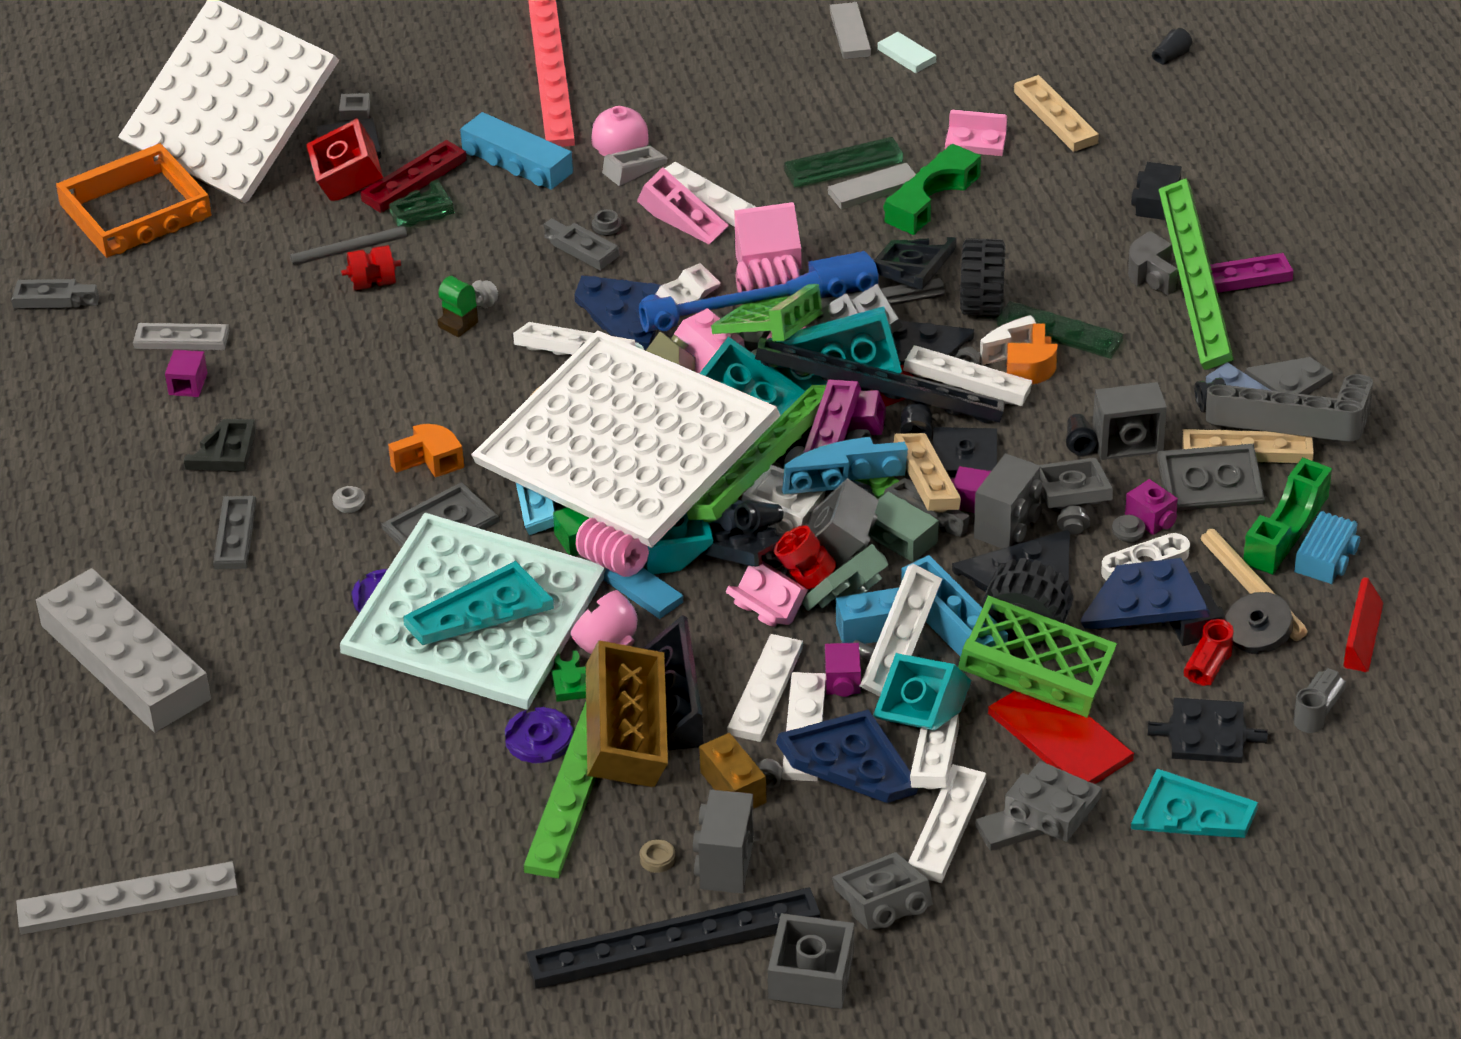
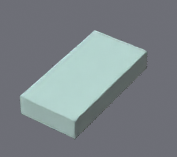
[878,32,936,73]

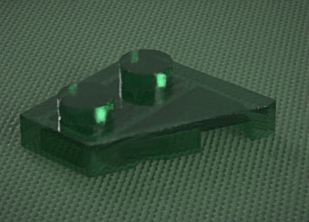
[389,180,454,227]

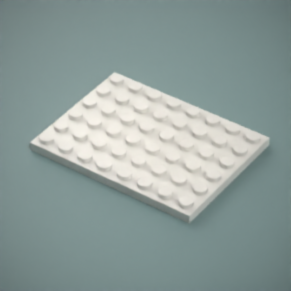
[471,330,780,548]

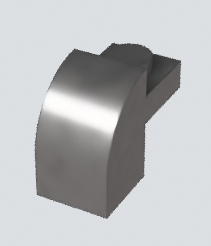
[1128,231,1178,295]

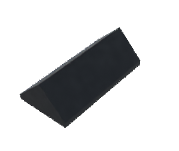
[642,615,704,751]

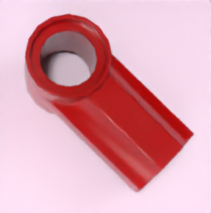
[1184,619,1234,686]

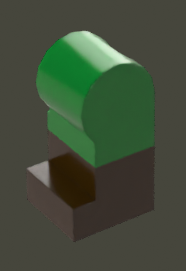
[437,276,479,338]

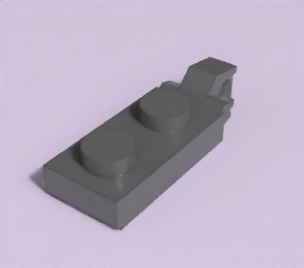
[544,218,620,271]
[11,279,99,308]
[884,478,970,537]

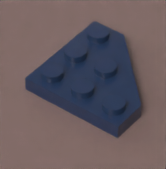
[574,276,662,350]
[776,709,918,803]

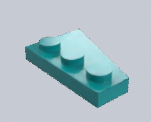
[1131,769,1258,838]

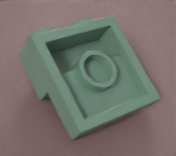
[802,544,888,611]

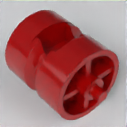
[341,245,401,291]
[774,525,836,589]

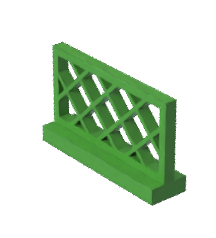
[711,284,823,341]
[958,595,1117,717]

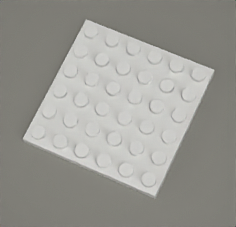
[118,0,339,203]

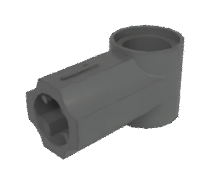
[1293,668,1346,733]

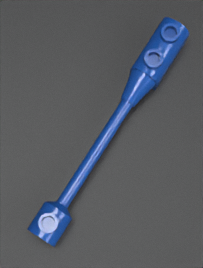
[639,251,878,332]

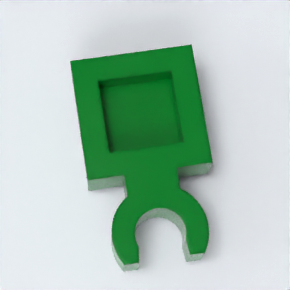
[552,651,586,702]

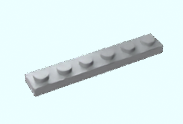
[16,861,238,935]

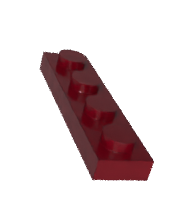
[360,140,467,213]

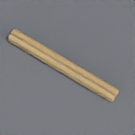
[1201,529,1308,641]

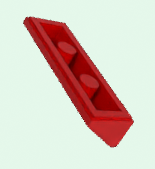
[1343,577,1383,672]

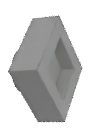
[339,93,370,120]

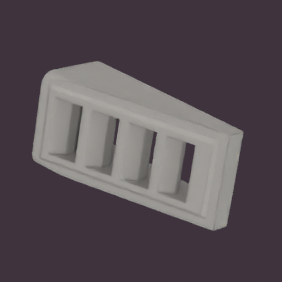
[602,146,668,186]

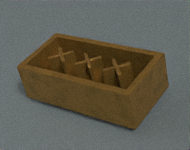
[586,640,668,787]

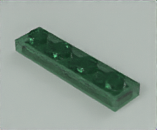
[784,137,903,188]
[997,301,1123,359]

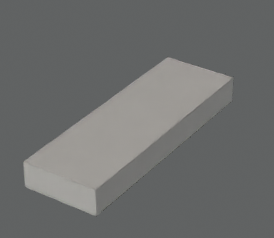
[830,2,871,59]
[828,163,916,209]
[133,323,230,350]

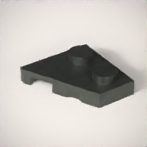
[184,419,256,471]

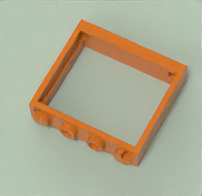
[56,143,212,258]

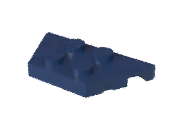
[1081,558,1210,629]

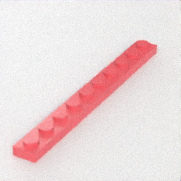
[528,0,575,147]

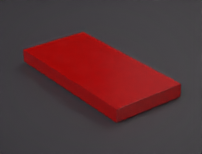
[988,691,1134,784]

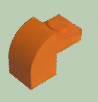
[1007,323,1058,385]
[388,424,464,478]

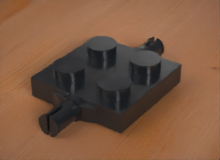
[1147,697,1268,763]

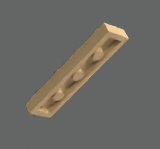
[1014,75,1099,152]
[1182,429,1314,463]
[893,433,961,512]

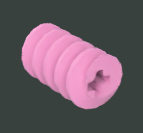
[736,255,800,292]
[576,518,649,577]

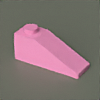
[637,168,729,245]

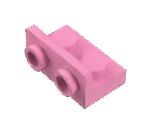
[945,110,1007,156]
[726,561,808,627]

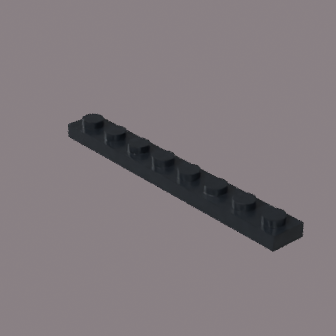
[755,337,1004,423]
[526,887,821,989]

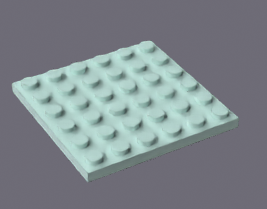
[340,513,606,710]

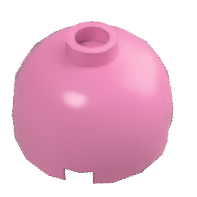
[592,106,649,156]
[571,590,638,654]

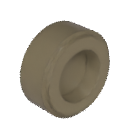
[639,840,676,873]

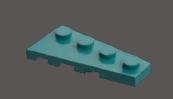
[403,561,554,645]

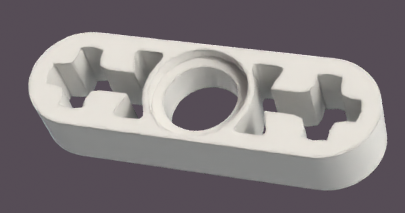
[1101,533,1190,580]

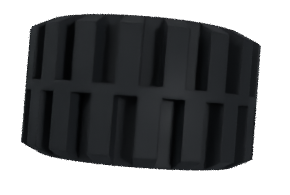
[960,238,1006,316]
[981,558,1073,648]

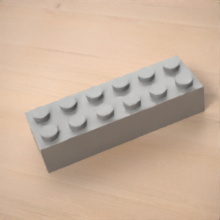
[36,568,211,733]

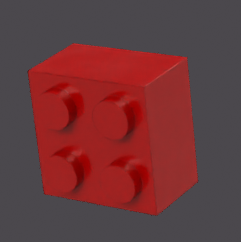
[306,118,384,201]

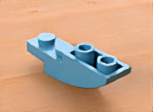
[782,437,908,494]

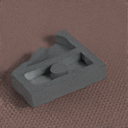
[1245,357,1333,395]

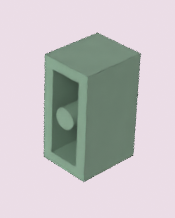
[868,492,939,562]

